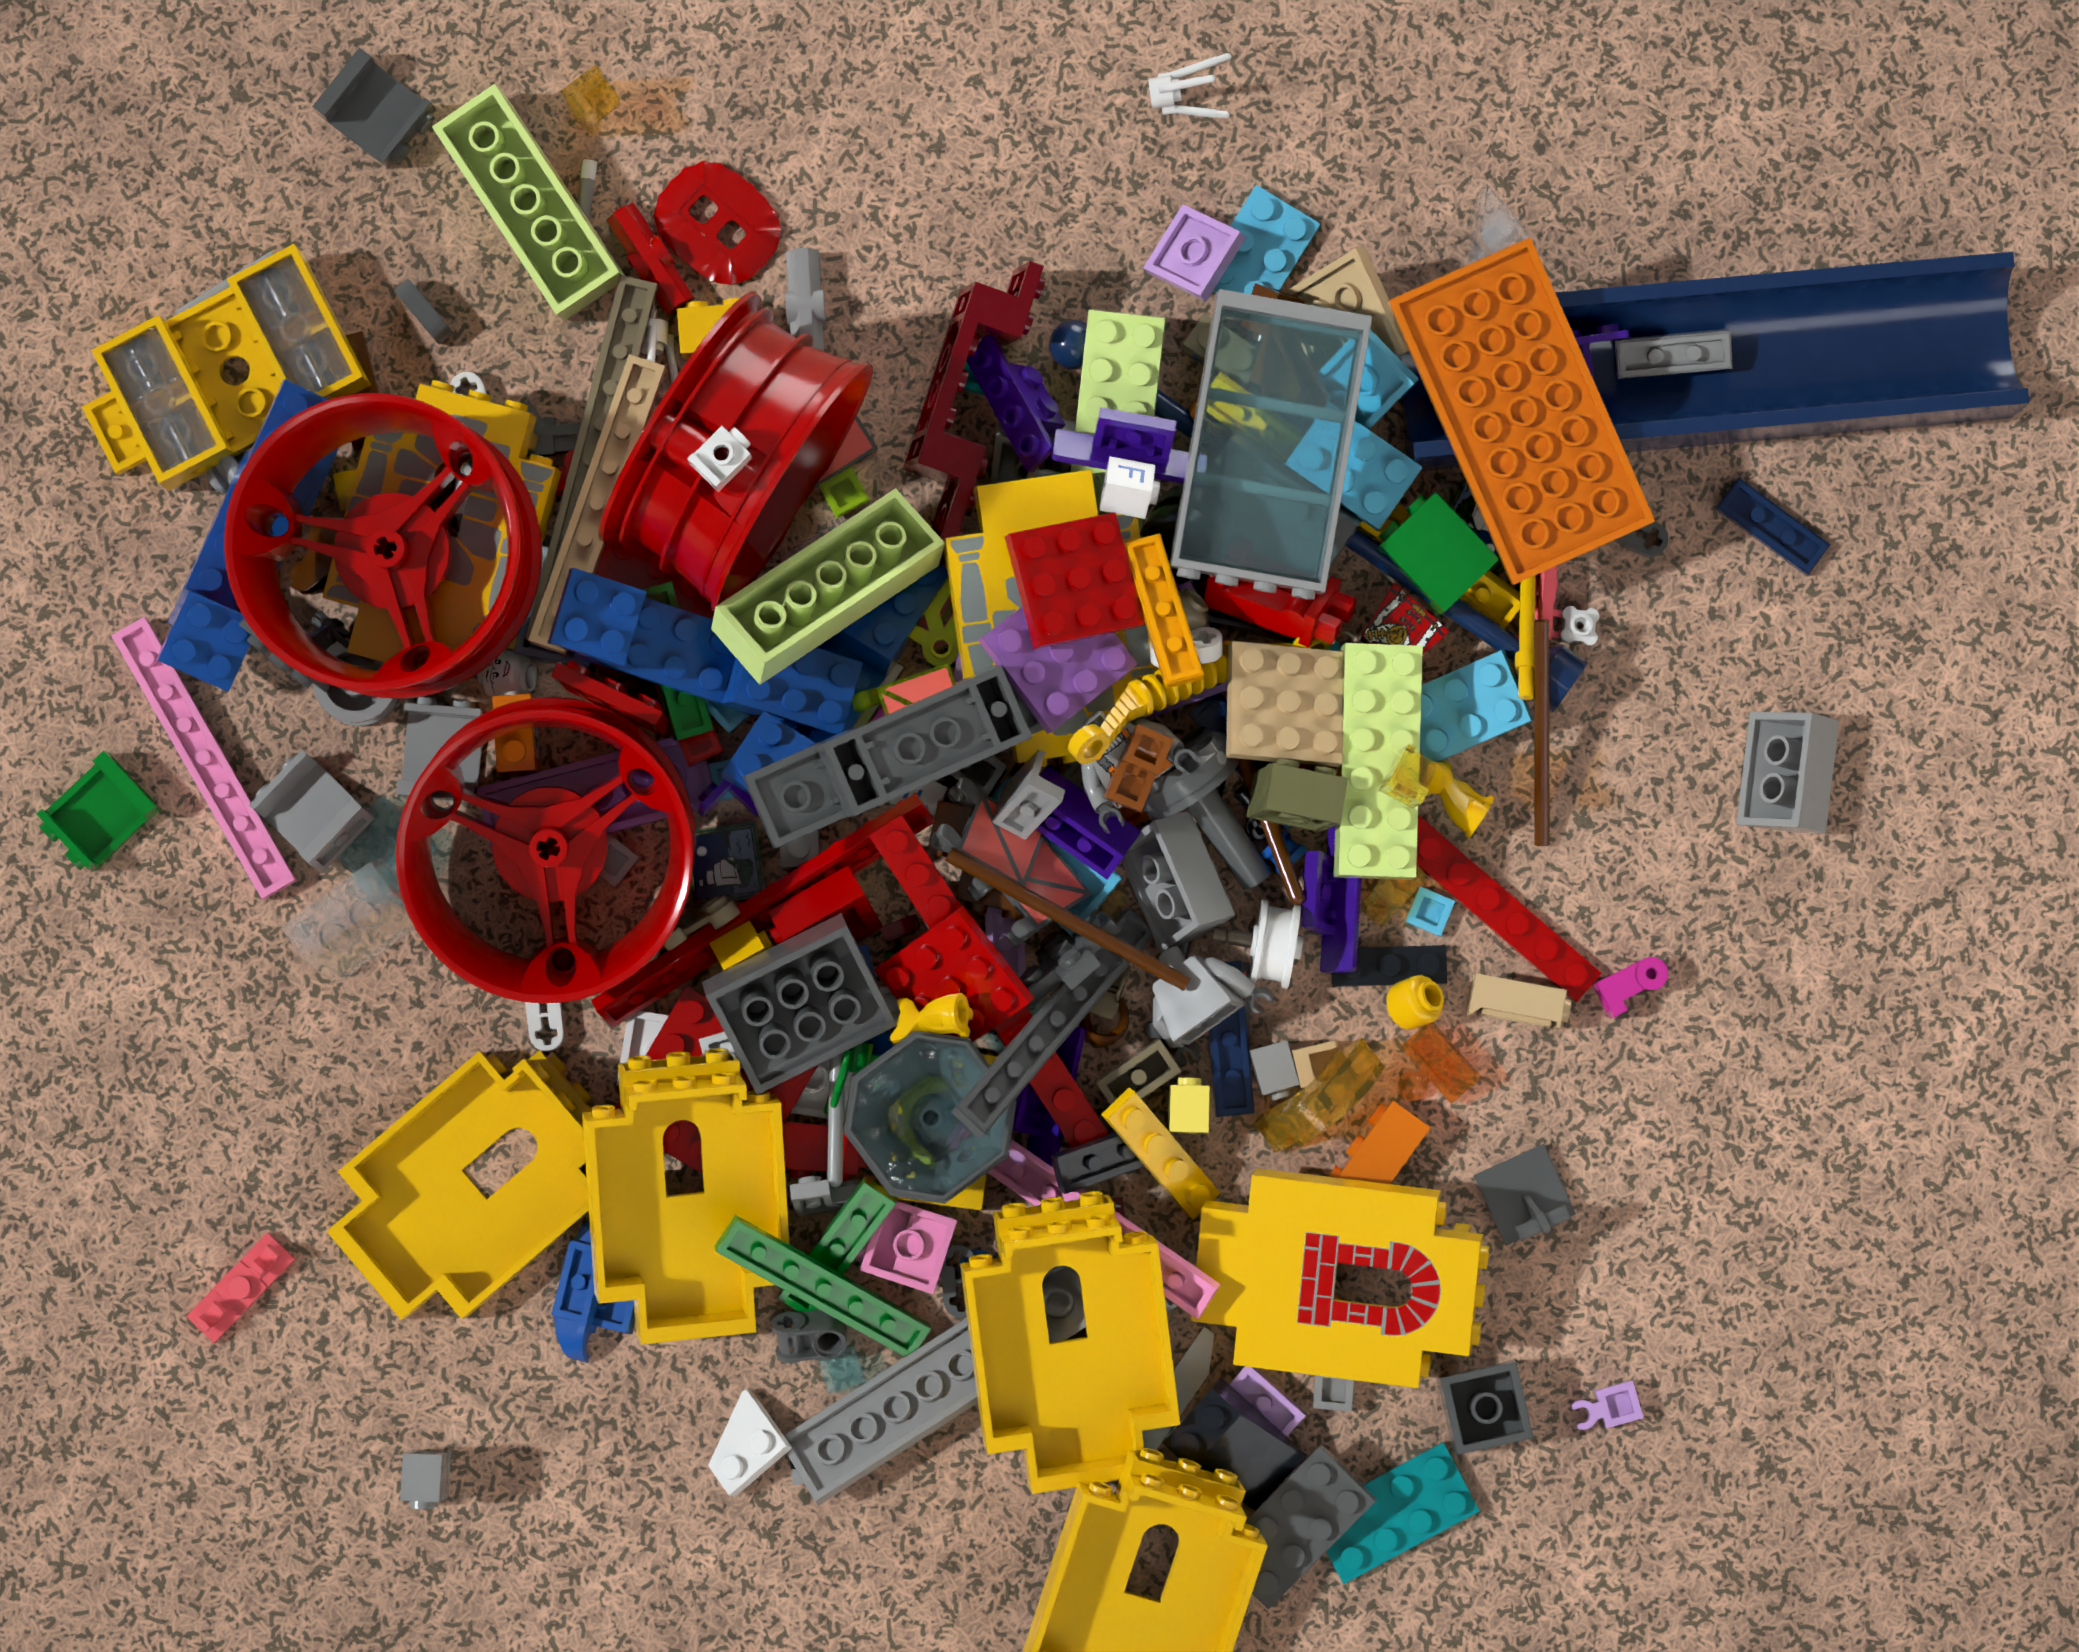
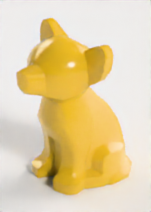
[1419,760,1495,838]
[890,993,973,1043]

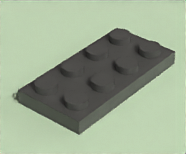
[1245,1444,1377,1610]

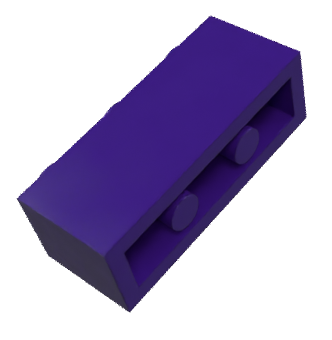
[1036,766,1142,880]

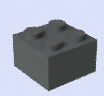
[1437,1360,1534,1455]

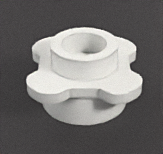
[1560,606,1600,646]

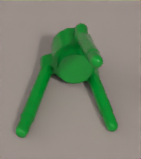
[823,1042,880,1115]

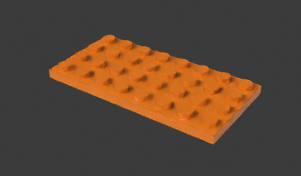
[1387,237,1655,585]

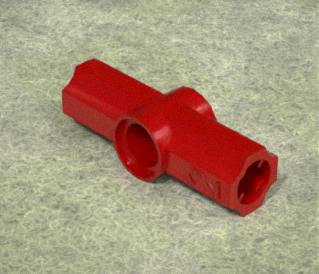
[606,203,695,316]

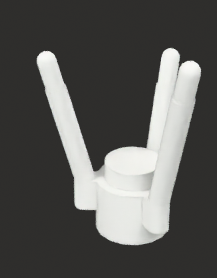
[1148,53,1232,119]
[641,318,678,383]

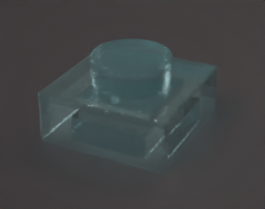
[818,1345,866,1394]

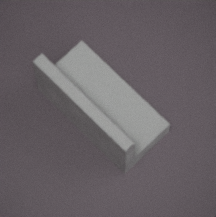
[992,749,1065,840]

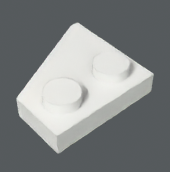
[708,1389,792,1497]

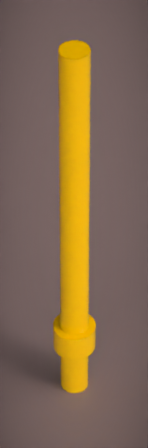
[1515,575,1536,700]

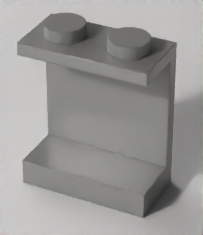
[396,697,485,803]
[249,750,375,873]

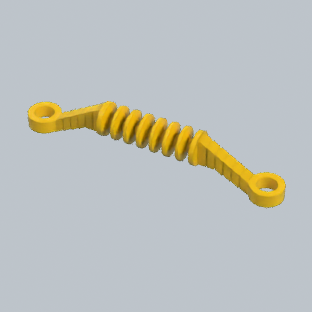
[1068,637,1331,765]

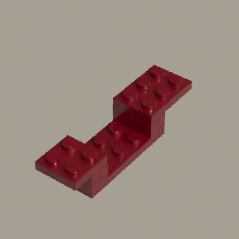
[902,261,1046,560]

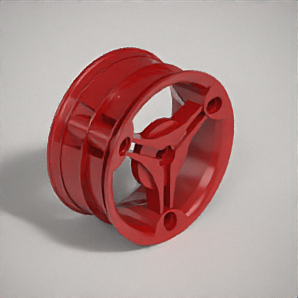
[598,292,873,612]
[224,393,542,699]
[396,697,696,1004]

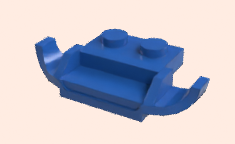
[551,1220,635,1363]

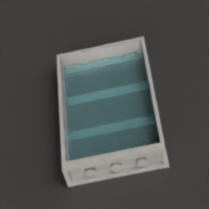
[1170,289,1372,600]

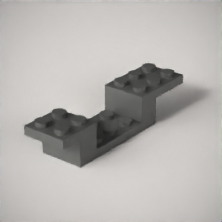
[742,665,1044,848]

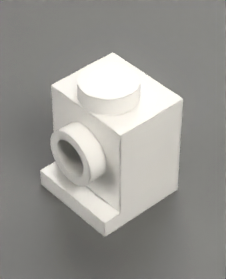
[687,426,752,492]

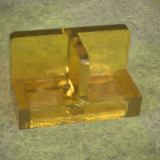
[560,64,620,137]
[1378,744,1436,809]

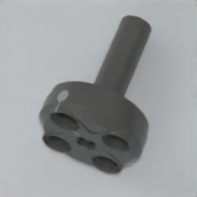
[1142,726,1272,890]

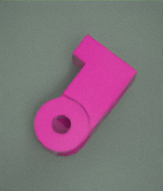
[1592,957,1668,1019]

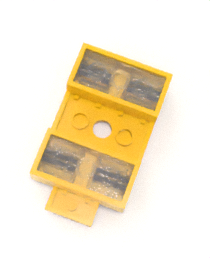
[82,244,371,491]

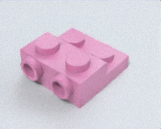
[855,1201,957,1294]

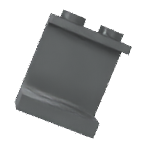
[312,47,435,169]

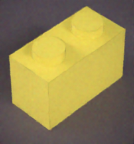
[1168,1078,1210,1134]

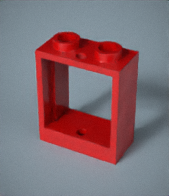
[767,865,883,945]

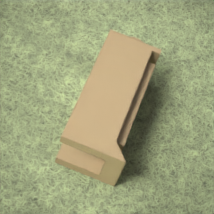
[1465,973,1571,1029]

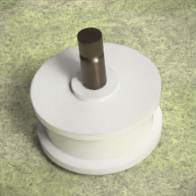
[1213,899,1303,989]

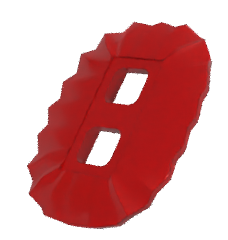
[653,161,782,285]

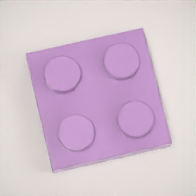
[1143,205,1246,302]

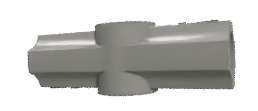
[785,248,826,351]

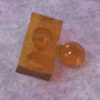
[1398,1022,1482,1104]

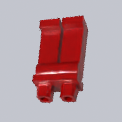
[1204,535,1357,648]

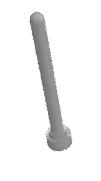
[827,1052,845,1187]

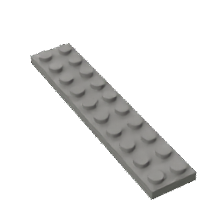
[784,1266,1086,1505]

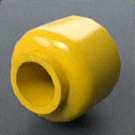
[1386,975,1444,1030]

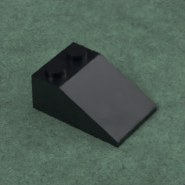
[1162,1377,1307,1511]

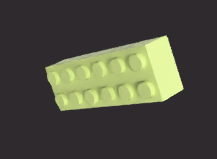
[432,84,625,321]
[1070,309,1166,531]
[711,488,945,685]
[1334,643,1423,880]

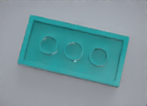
[1326,1442,1480,1584]

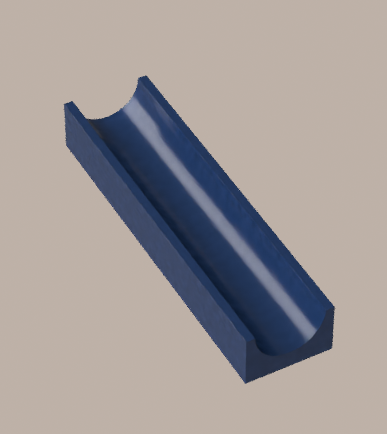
[1399,251,2030,471]

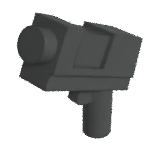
[522,400,581,457]

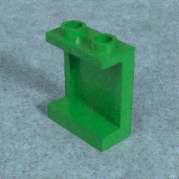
[1376,492,1499,615]
[36,750,161,872]

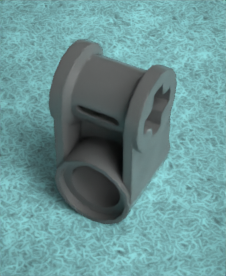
[771,1310,847,1363]

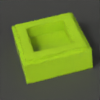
[818,467,870,519]

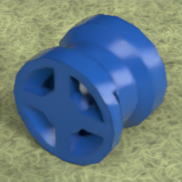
[1261,828,1308,876]

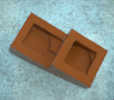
[1103,724,1174,812]

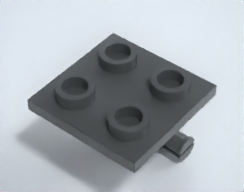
[239,611,352,693]
[1473,1144,1576,1246]

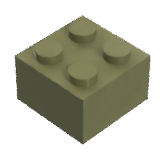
[1247,759,1348,832]

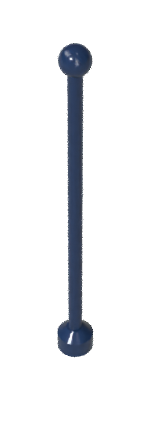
[1049,320,1589,713]

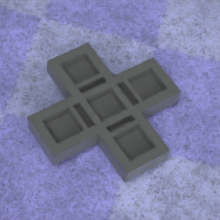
[1020,911,1121,1007]

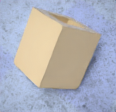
[1291,1040,1343,1089]

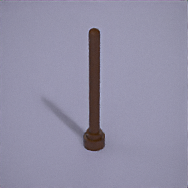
[1238,759,1305,905]

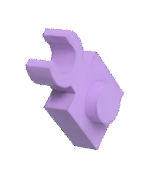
[1570,1380,1644,1430]

